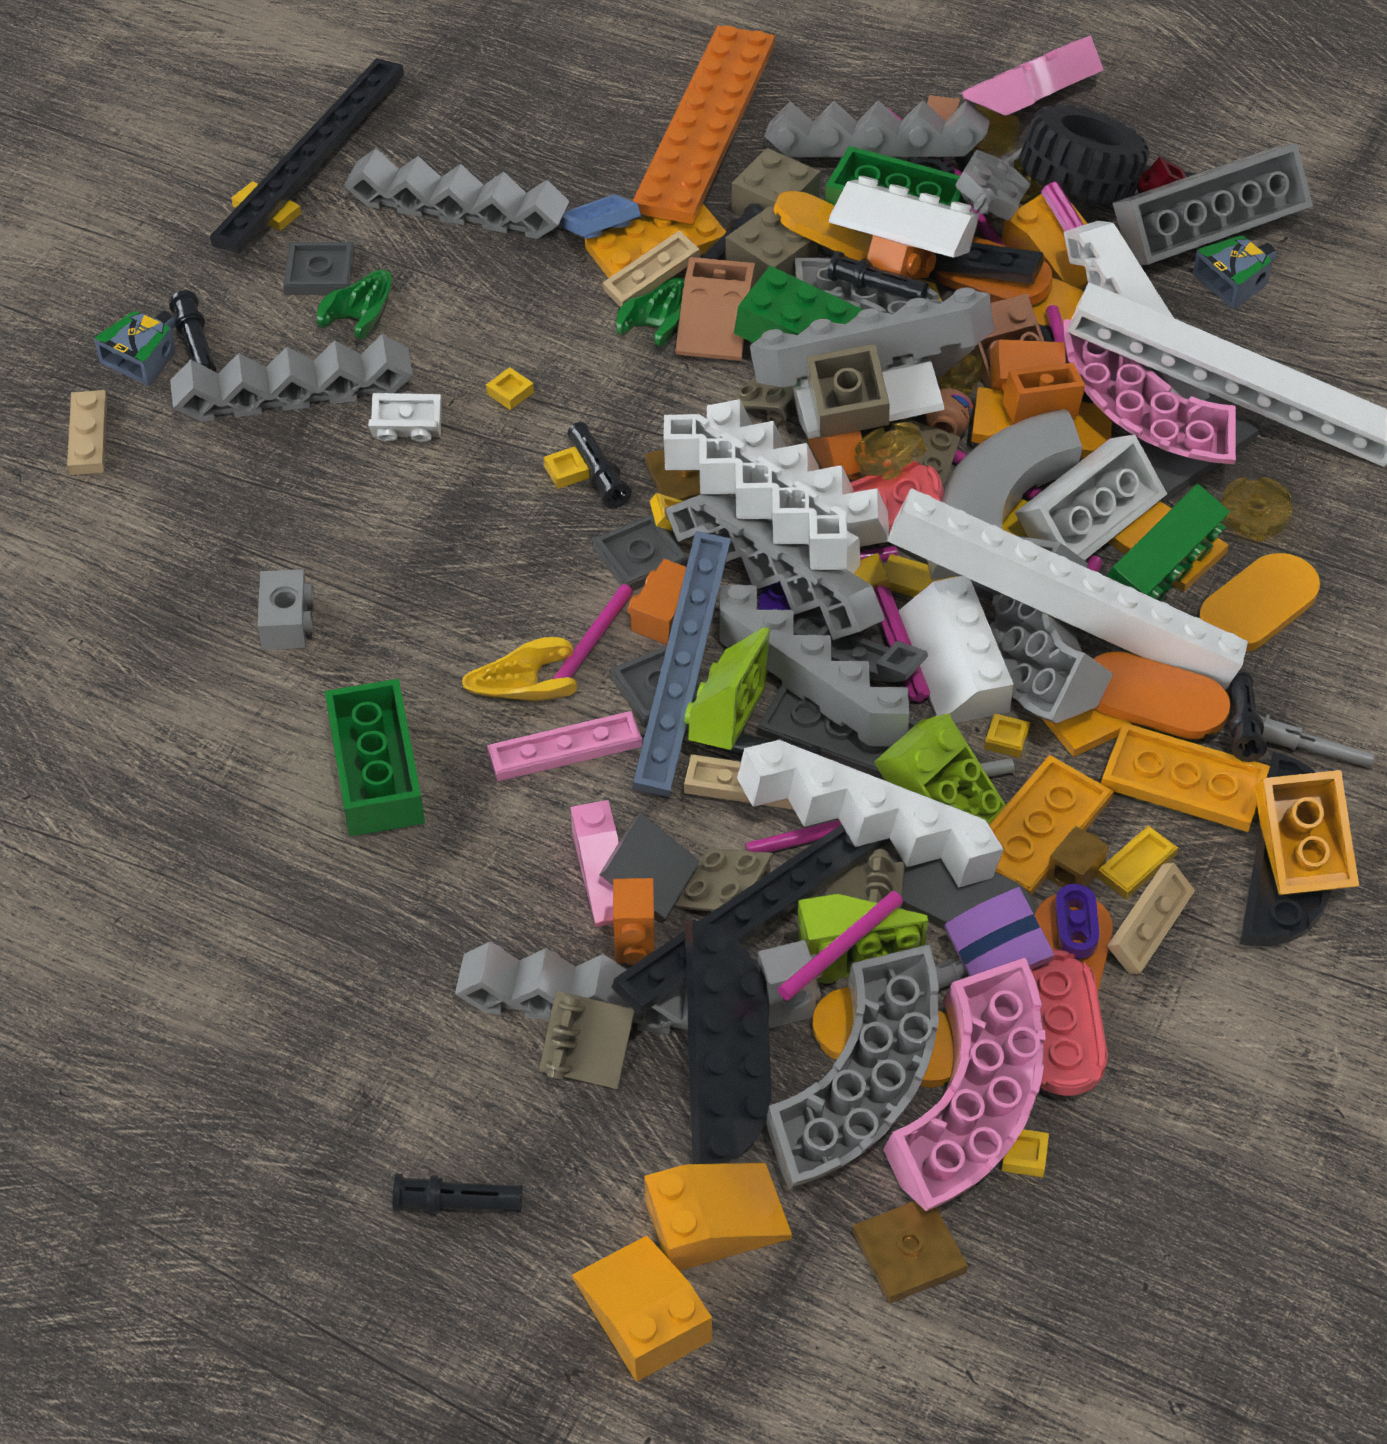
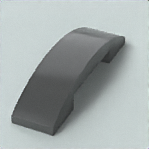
[794,609,928,682]

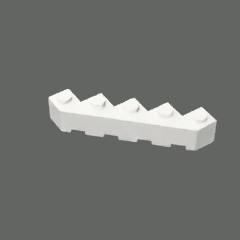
[1063,221,1210,400]
[707,399,889,546]
[664,414,847,570]
[737,740,1003,887]

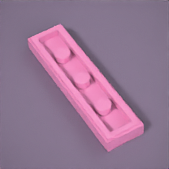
[487,711,642,782]

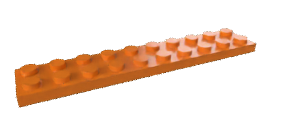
[632,25,776,224]

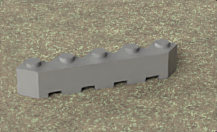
[764,100,990,157]
[344,148,569,239]
[750,287,995,388]
[170,334,413,422]
[665,494,885,640]
[720,585,909,746]
[455,942,688,1034]

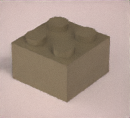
[731,148,820,216]
[726,205,818,284]
[806,344,890,437]

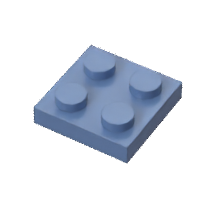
[560,194,641,239]

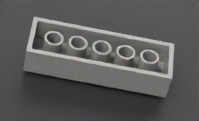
[1113,143,1313,265]

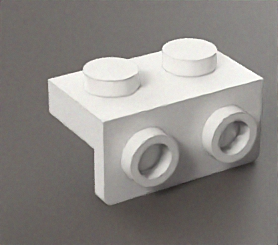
[368,393,442,442]

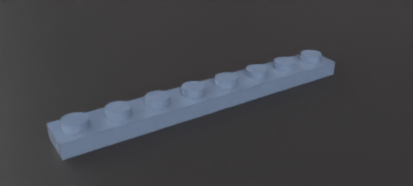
[632,531,731,797]

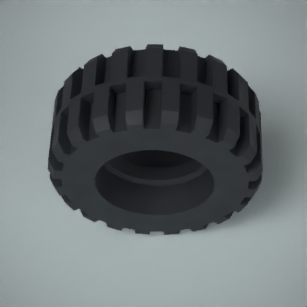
[1020,104,1149,206]

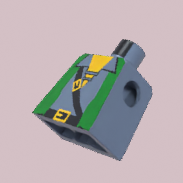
[1193,236,1277,310]
[94,311,176,386]

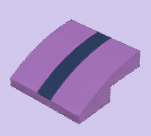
[944,887,1054,977]

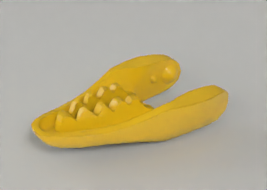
[462,637,577,701]

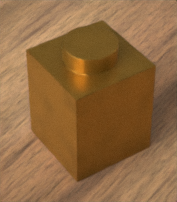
[1046,826,1108,887]

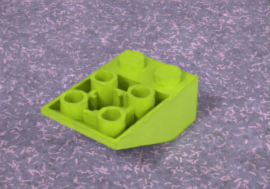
[874,713,1006,825]
[797,894,928,984]

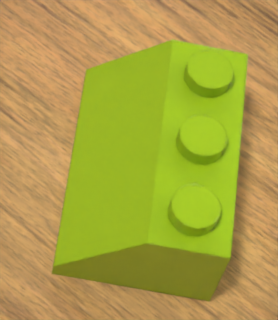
[684,627,770,750]

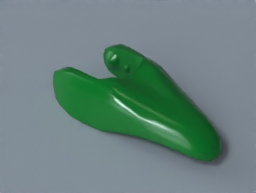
[317,270,392,339]
[616,278,685,346]

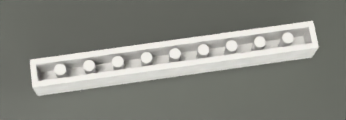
[1067,282,1387,467]
[887,488,1248,690]

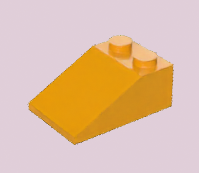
[1002,194,1088,289]
[1255,770,1359,895]
[644,1163,792,1271]
[572,1235,712,1382]

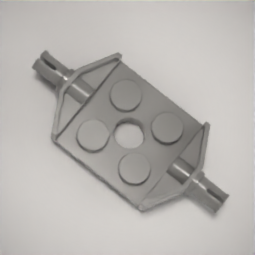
[955,150,1031,220]

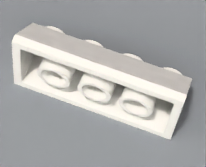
[829,176,979,258]
[792,354,944,439]
[1015,434,1167,560]
[899,576,1014,723]

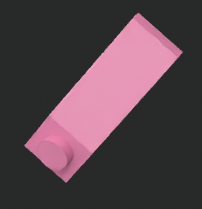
[570,800,619,927]

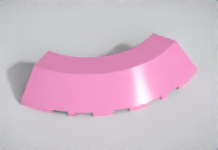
[961,35,1104,116]
[1063,319,1236,465]
[883,958,1045,1211]

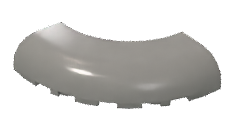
[927,409,1082,580]
[766,944,939,1189]

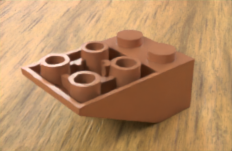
[675,257,755,361]
[967,293,1044,389]

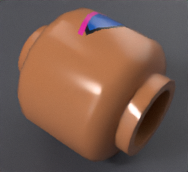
[925,388,973,436]

